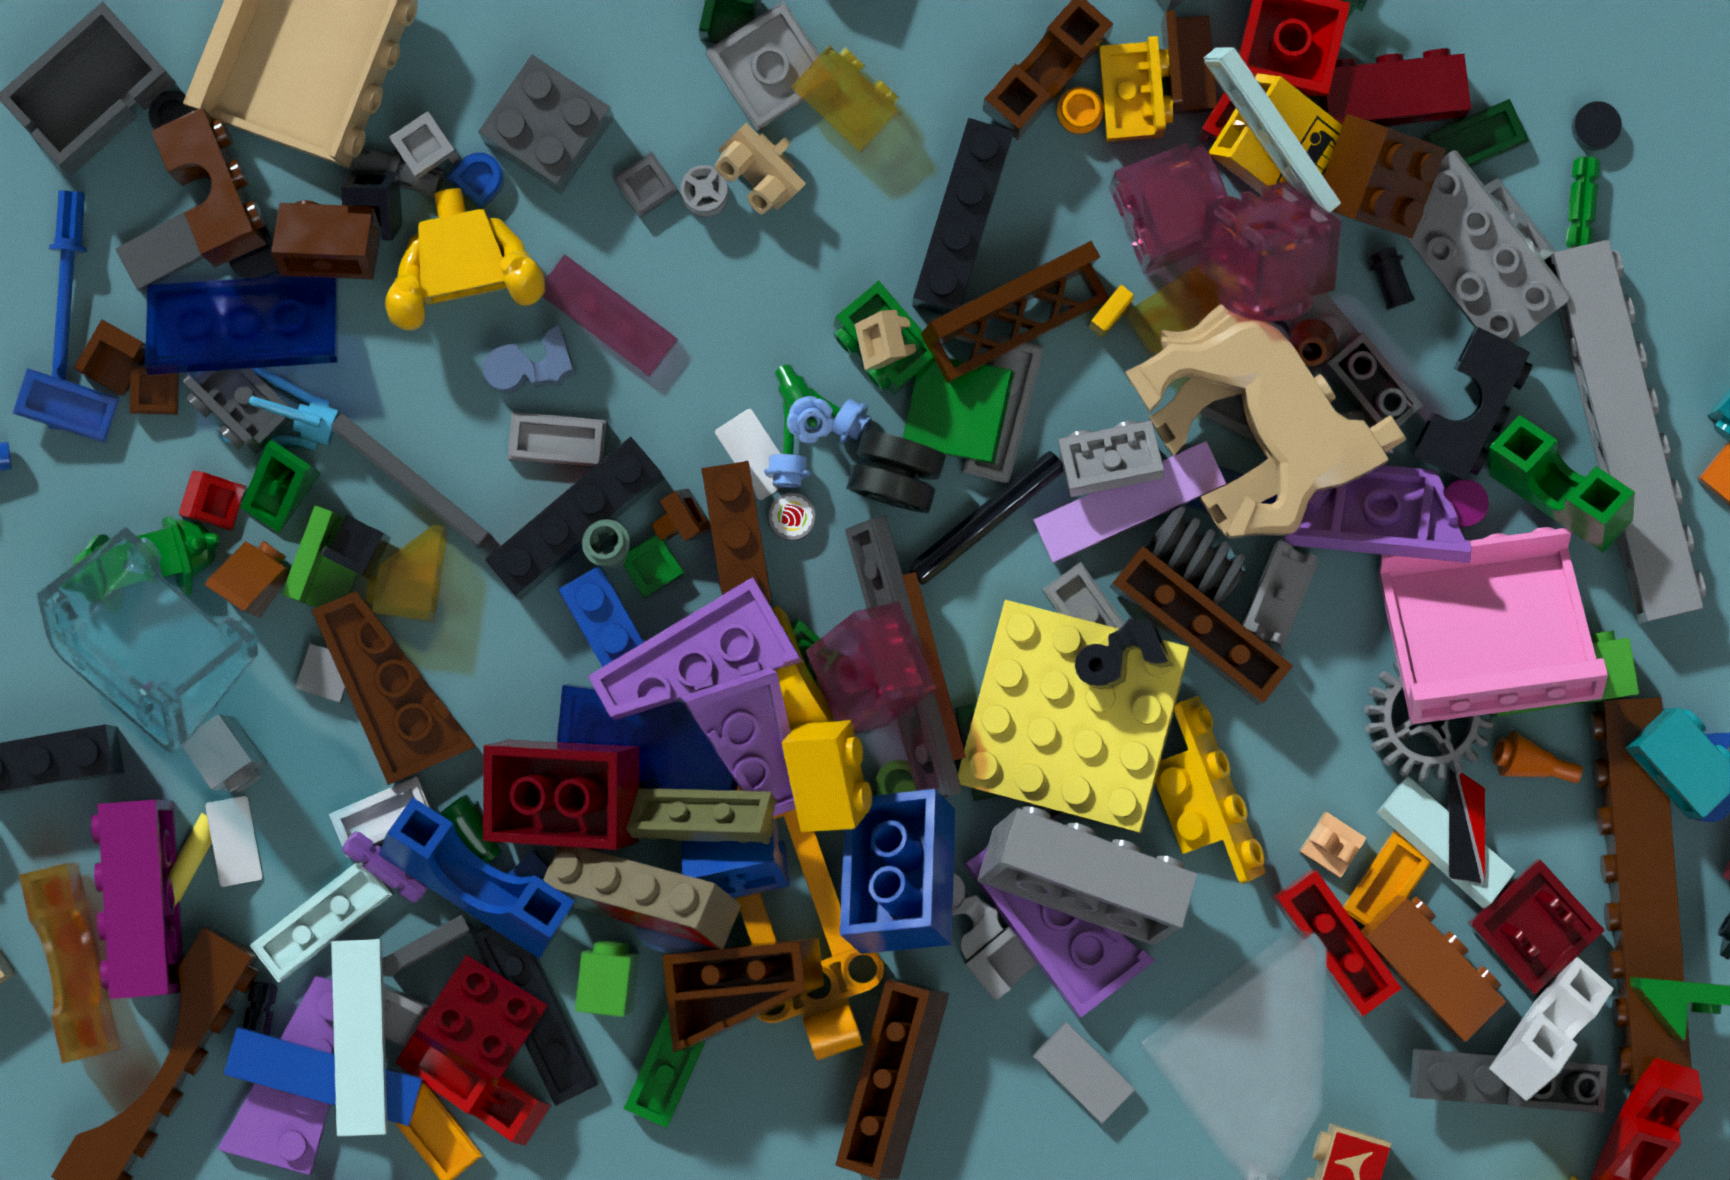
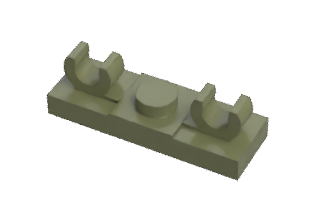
[626,788,777,844]

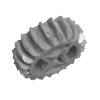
[1363,661,1494,781]

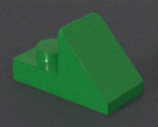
[1630,977,1730,1041]

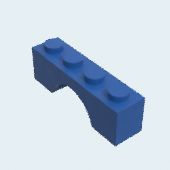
[378,797,575,959]

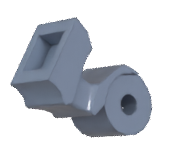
[483,324,576,394]

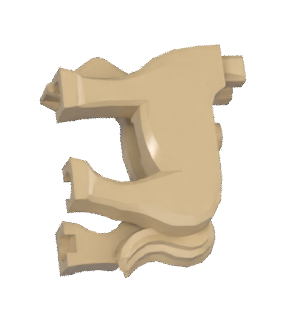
[1124,297,1406,539]

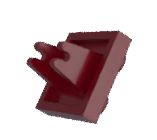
[1467,859,1605,995]
[413,955,548,1087]

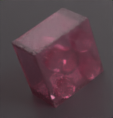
[806,602,936,734]

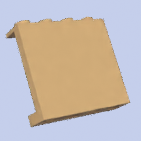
[183,0,418,169]

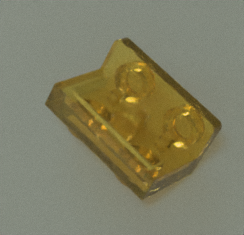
[791,45,902,153]
[1123,261,1232,358]

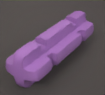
[342,831,428,903]

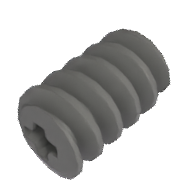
[1145,506,1248,606]

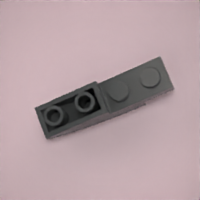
[1260,260,1424,426]
[1410,1049,1608,1113]

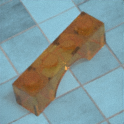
[19,863,121,1064]

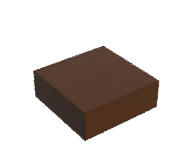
[130,366,179,415]

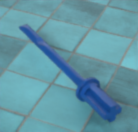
[49,190,87,430]

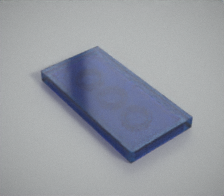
[145,276,338,375]
[557,684,738,791]

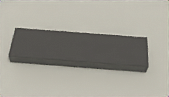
[331,413,493,549]

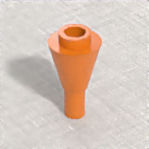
[1493,731,1583,784]

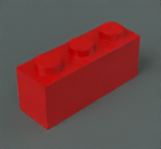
[1271,870,1402,1017]

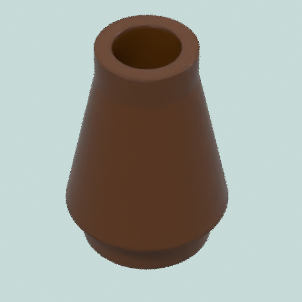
[1289,319,1337,366]

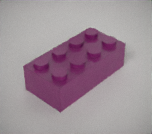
[91,800,184,999]

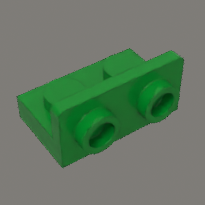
[833,280,934,396]

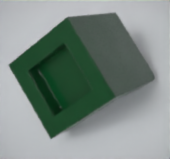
[699,0,758,44]

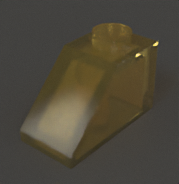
[366,525,448,623]

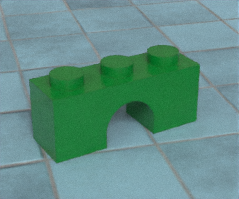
[1489,415,1635,553]

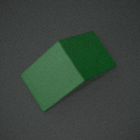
[240,440,321,533]

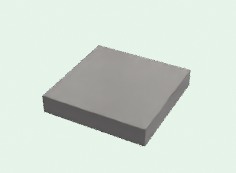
[705,0,835,132]

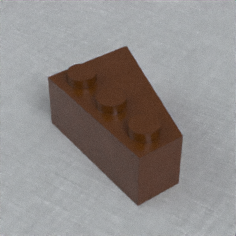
[662,937,824,1053]

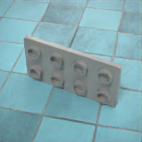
[1405,150,1571,344]

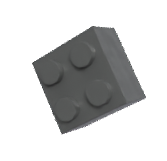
[478,54,614,194]

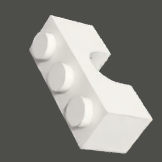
[1489,957,1614,1101]

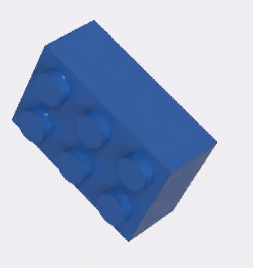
[840,789,955,954]

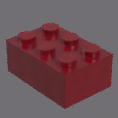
[483,739,640,850]

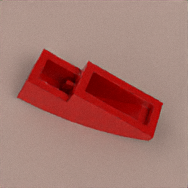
[395,1032,551,1146]
[1591,1057,1704,1180]

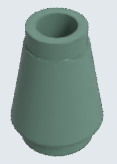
[582,519,630,568]

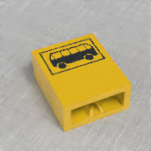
[1208,73,1342,220]

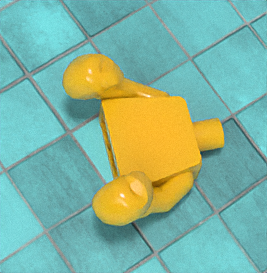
[385,188,545,331]

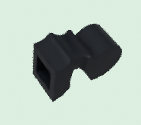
[1075,618,1173,689]

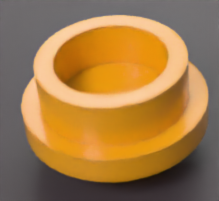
[1057,87,1104,135]

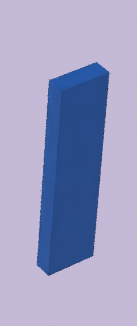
[223,1027,424,1126]

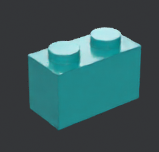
[1624,707,1730,819]

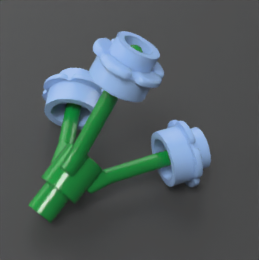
[764,364,872,488]

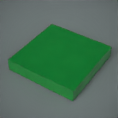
[902,359,1015,465]

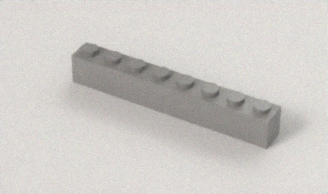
[1545,239,1706,624]

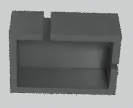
[0,1,176,176]

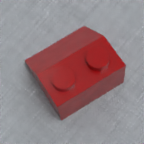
[1238,0,1350,96]

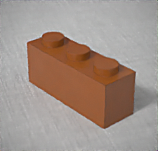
[1361,894,1506,1042]

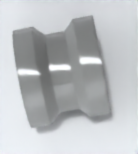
[681,165,729,218]

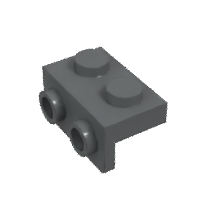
[182,347,292,455]

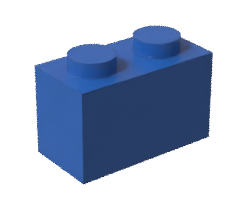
[558,566,645,667]

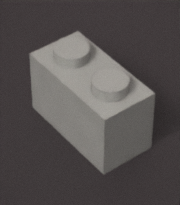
[179,714,267,793]

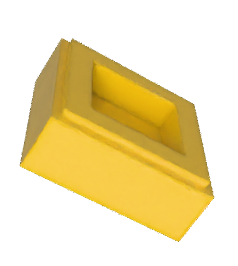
[1089,284,1134,337]

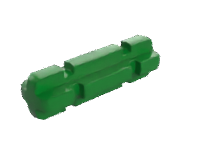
[1566,156,1601,248]

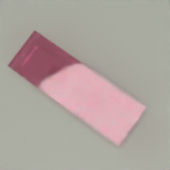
[542,254,678,378]

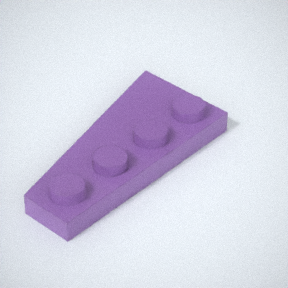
[588,577,803,720]

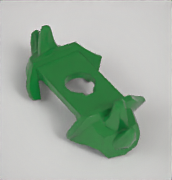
[57,516,221,615]

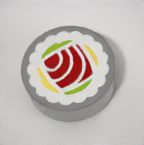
[768,493,816,541]

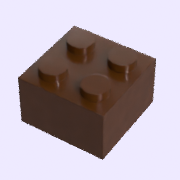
[1324,114,1446,239]

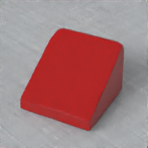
[179,470,246,531]

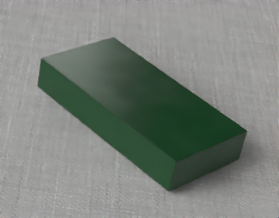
[1422,99,1529,168]

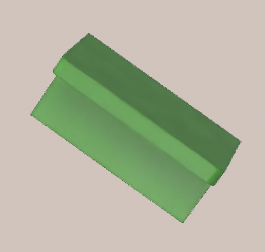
[281,505,358,608]

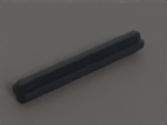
[909,451,1064,585]

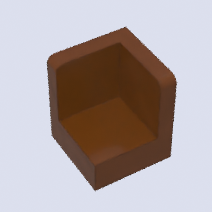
[74,319,152,396]

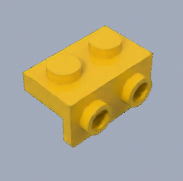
[1098,36,1173,142]

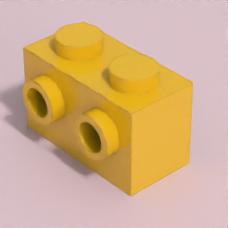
[781,720,872,832]

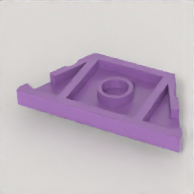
[1285,465,1472,563]

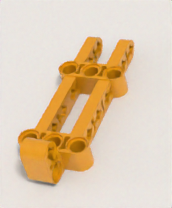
[671,704,884,1061]

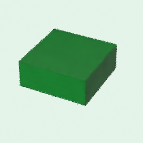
[623,535,684,599]

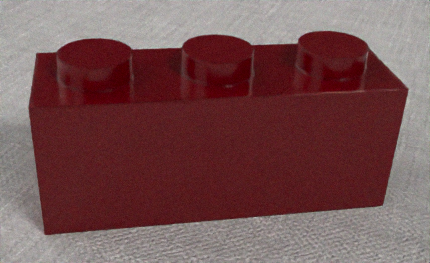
[1320,48,1471,127]

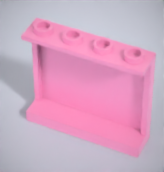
[1378,527,1608,724]

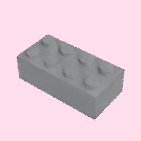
[977,806,1197,946]

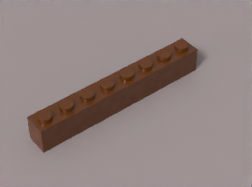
[1589,697,1692,1086]

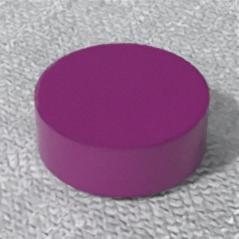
[1444,479,1489,528]

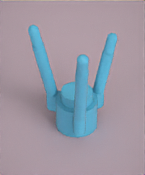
[221,366,339,451]

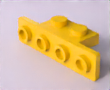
[1155,696,1266,884]

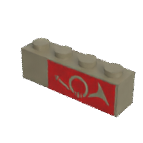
[543,846,741,950]

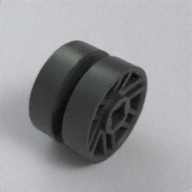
[846,430,946,513]

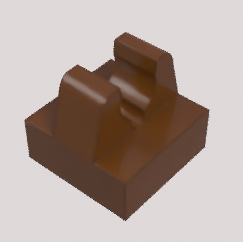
[651,488,711,541]

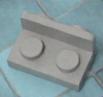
[1058,420,1164,497]

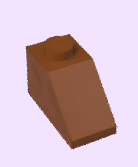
[205,541,290,618]

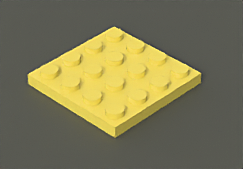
[958,600,1190,833]

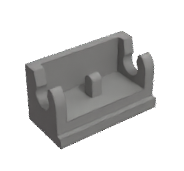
[1241,540,1319,649]

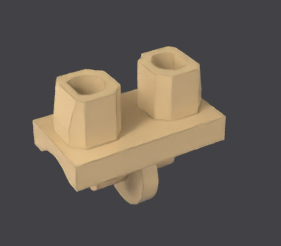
[715,122,806,215]

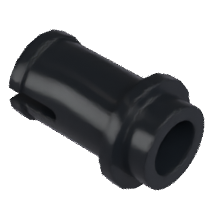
[1367,247,1415,310]

